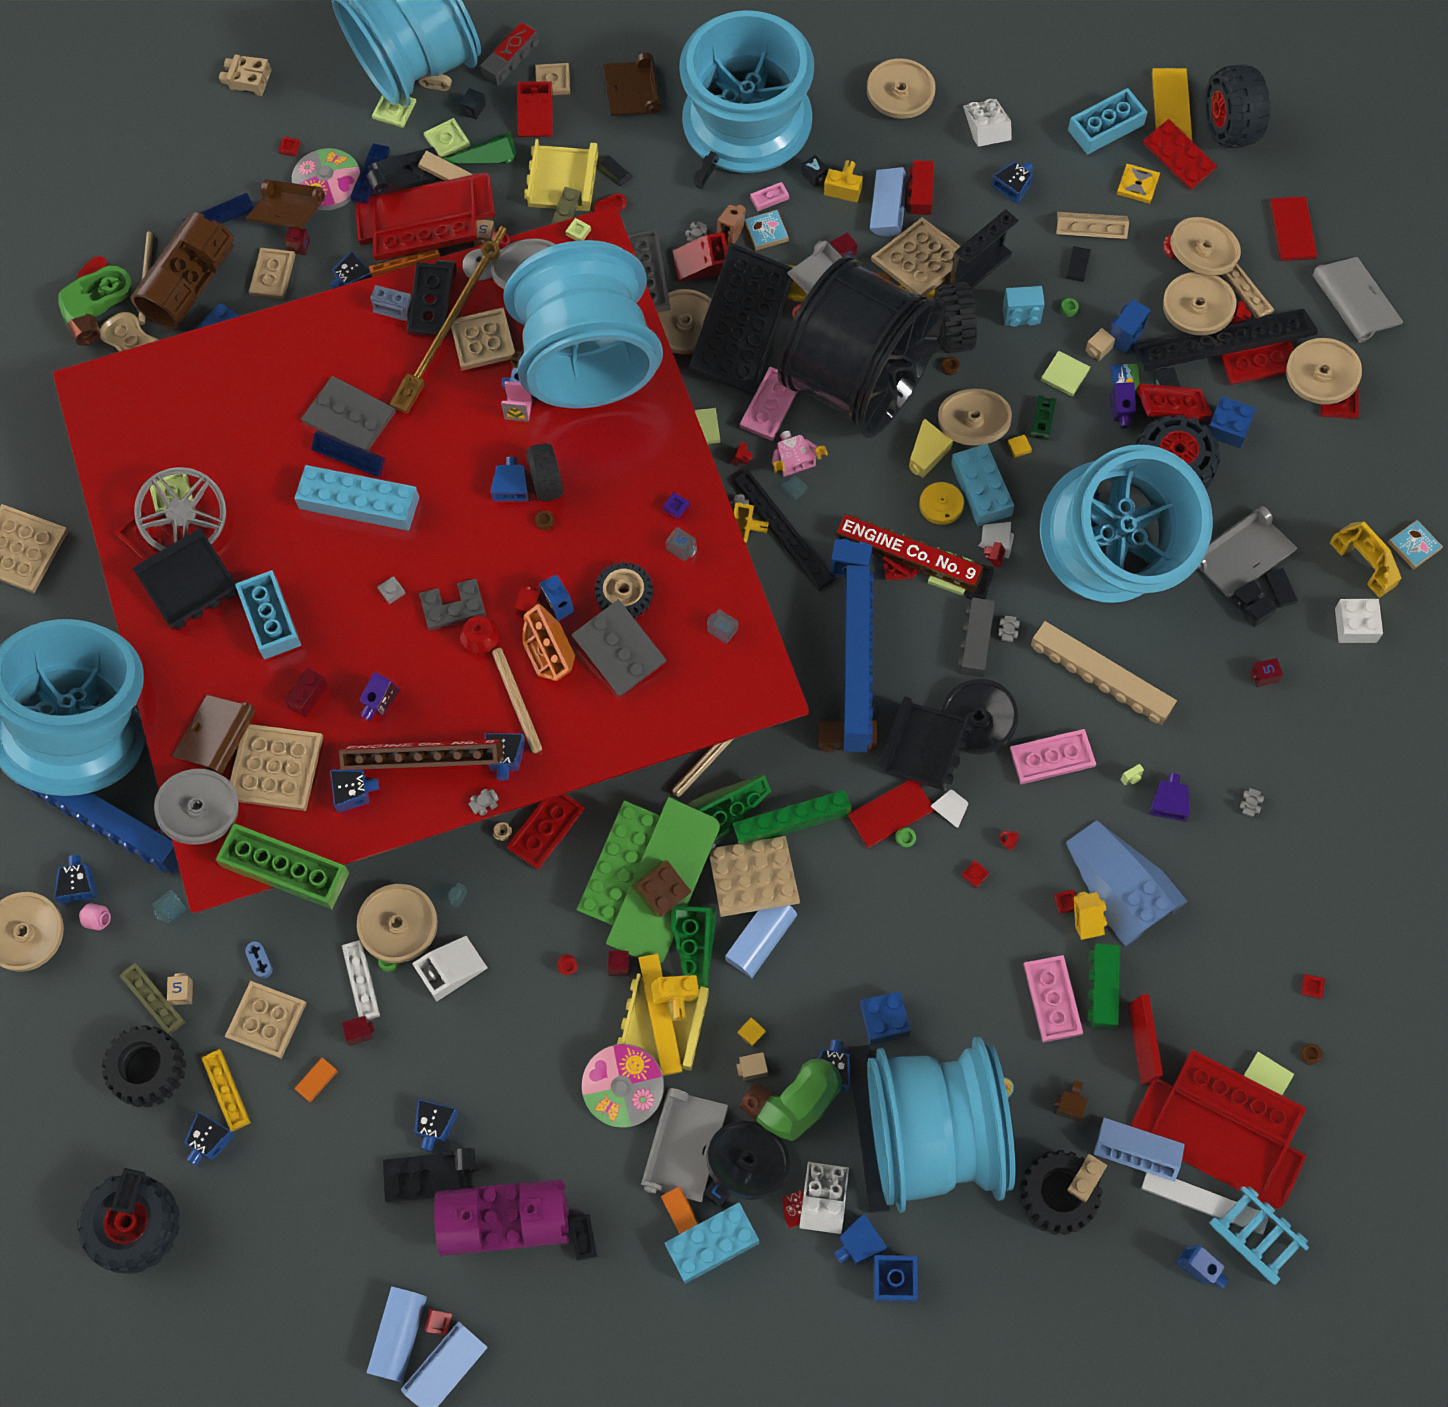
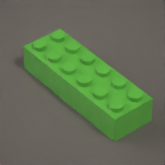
[216,823,349,910]

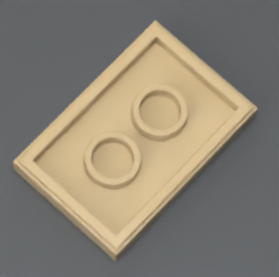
[249,248,295,300]

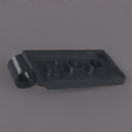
[367,147,441,195]
[407,260,457,336]
[383,1148,476,1203]

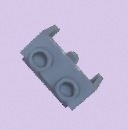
[370,285,412,321]

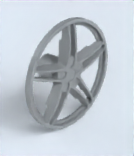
[134,467,226,551]

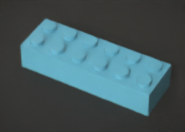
[294,465,419,531]

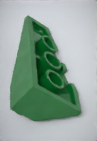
[444,131,516,164]
[688,774,771,840]
[671,906,716,988]

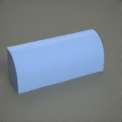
[870,167,908,237]
[725,905,797,979]
[1094,1118,1185,1182]
[367,1286,427,1383]
[401,1321,488,1407]

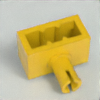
[824,160,863,203]
[732,502,768,543]
[1074,892,1107,940]
[651,975,699,1020]

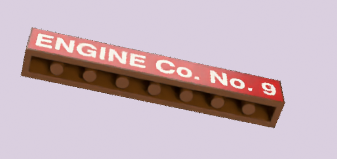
[836,514,983,593]
[339,739,504,770]

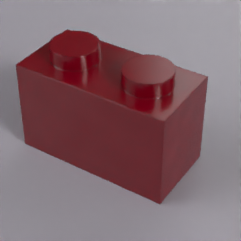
[284,668,328,717]

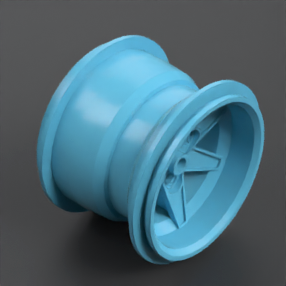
[332,0,481,107]
[679,11,814,173]
[503,240,663,408]
[1040,445,1213,603]
[0,619,145,796]
[867,1036,1015,1213]

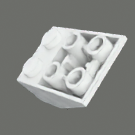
[963,99,1012,147]
[412,936,487,1002]
[799,1162,849,1234]

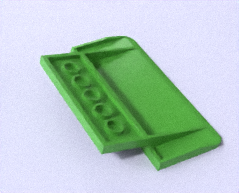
[577,797,720,964]

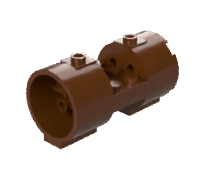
[131,212,235,329]

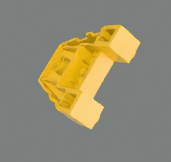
[1330,521,1401,598]

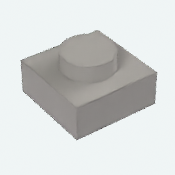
[378,576,405,604]

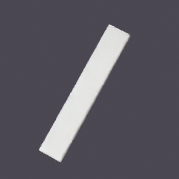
[1141,1172,1269,1235]

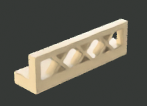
[1056,212,1129,239]

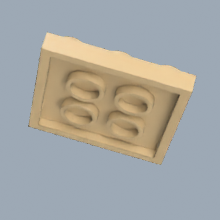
[451,307,515,370]
[225,981,307,1059]

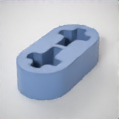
[245,941,273,979]

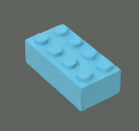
[1068,88,1148,155]
[951,444,1014,527]
[235,570,302,660]
[665,1203,759,1284]

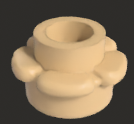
[493,822,512,841]

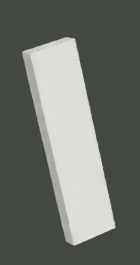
[342,940,380,1020]

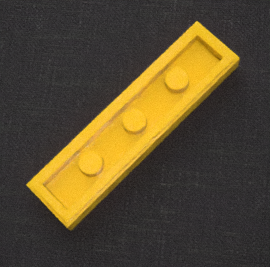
[201,1049,251,1132]

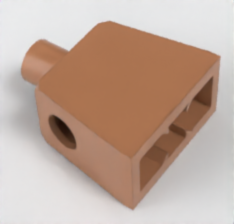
[717,205,746,248]

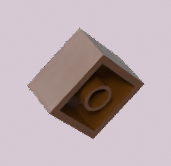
[632,860,691,917]

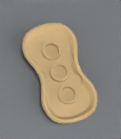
[99,312,158,352]

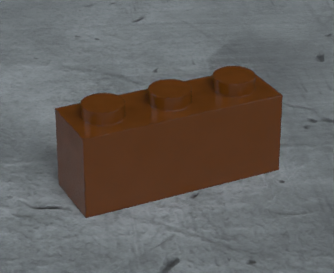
[818,721,877,752]

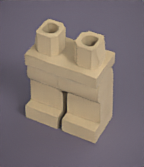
[219,54,272,96]

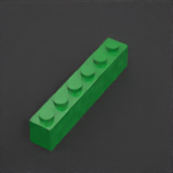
[733,790,851,845]

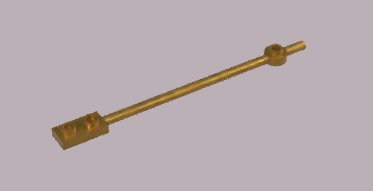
[390,226,507,414]

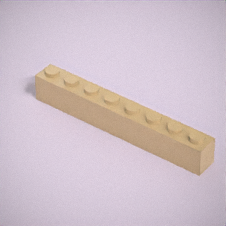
[1031,621,1177,725]

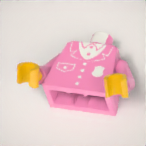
[771,431,828,477]

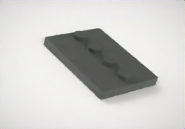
[301,376,396,455]
[572,599,667,697]

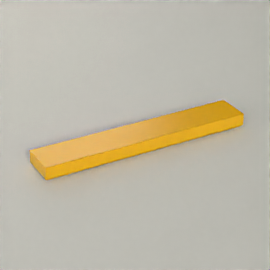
[638,954,682,1076]

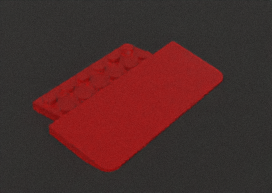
[356,173,495,261]
[1131,1049,1307,1209]

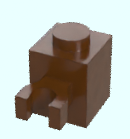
[1054,1080,1088,1122]

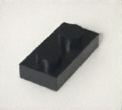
[693,151,719,189]
[569,1214,598,1261]

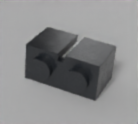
[1231,579,1277,627]

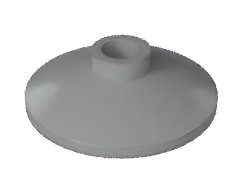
[463,249,493,281]

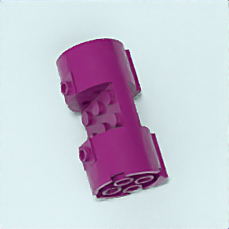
[434,1179,570,1256]

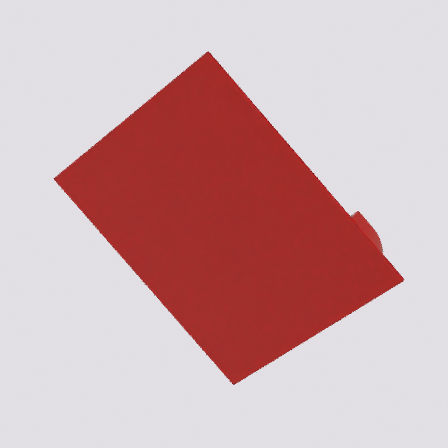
[53,206,809,913]

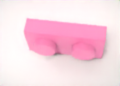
[750,182,789,211]

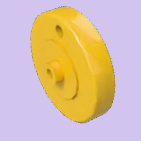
[919,482,964,525]

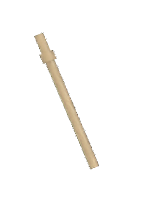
[137,232,154,325]

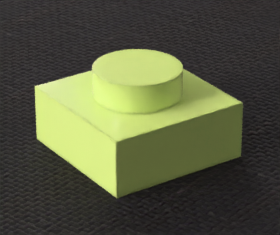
[565,218,591,241]
[1120,764,1144,785]

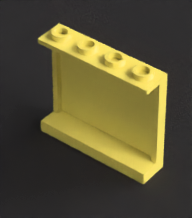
[524,139,598,211]
[617,973,709,1071]

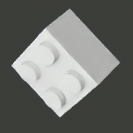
[1335,599,1383,643]

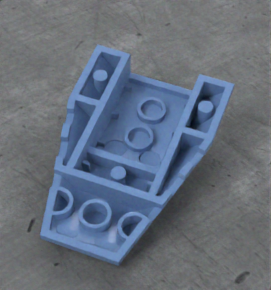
[1066,820,1188,947]

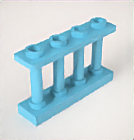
[1208,1186,1309,1285]

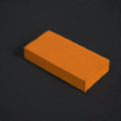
[294,1058,338,1103]
[661,1186,699,1234]

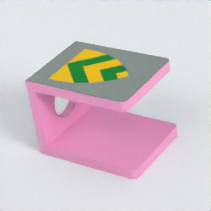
[501,381,532,422]

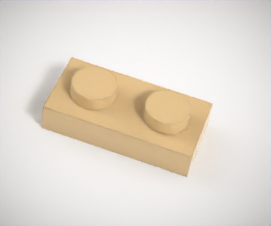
[1067,1154,1107,1202]

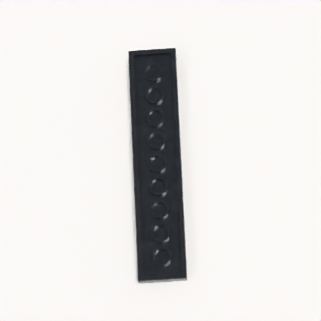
[1132,308,1318,371]

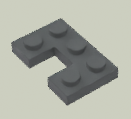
[419,579,486,631]

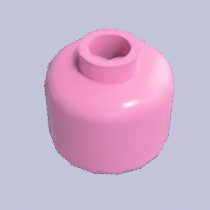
[79,903,111,931]

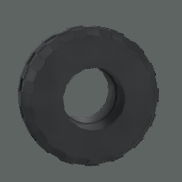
[526,443,564,502]

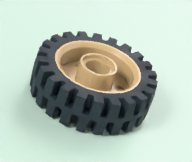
[595,561,653,618]

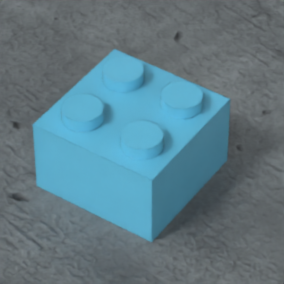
[1002,286,1045,327]

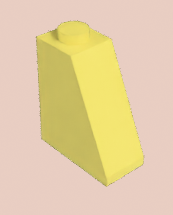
[909,419,953,478]

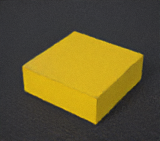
[1007,434,1032,458]
[737,1018,766,1047]

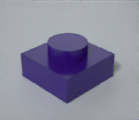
[663,492,690,519]

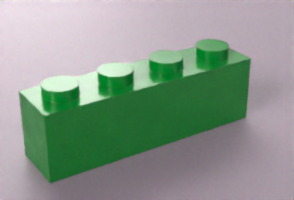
[1088,944,1120,1029]

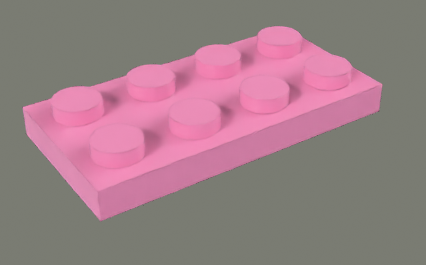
[740,367,798,441]
[1009,729,1096,784]
[1023,955,1083,1043]

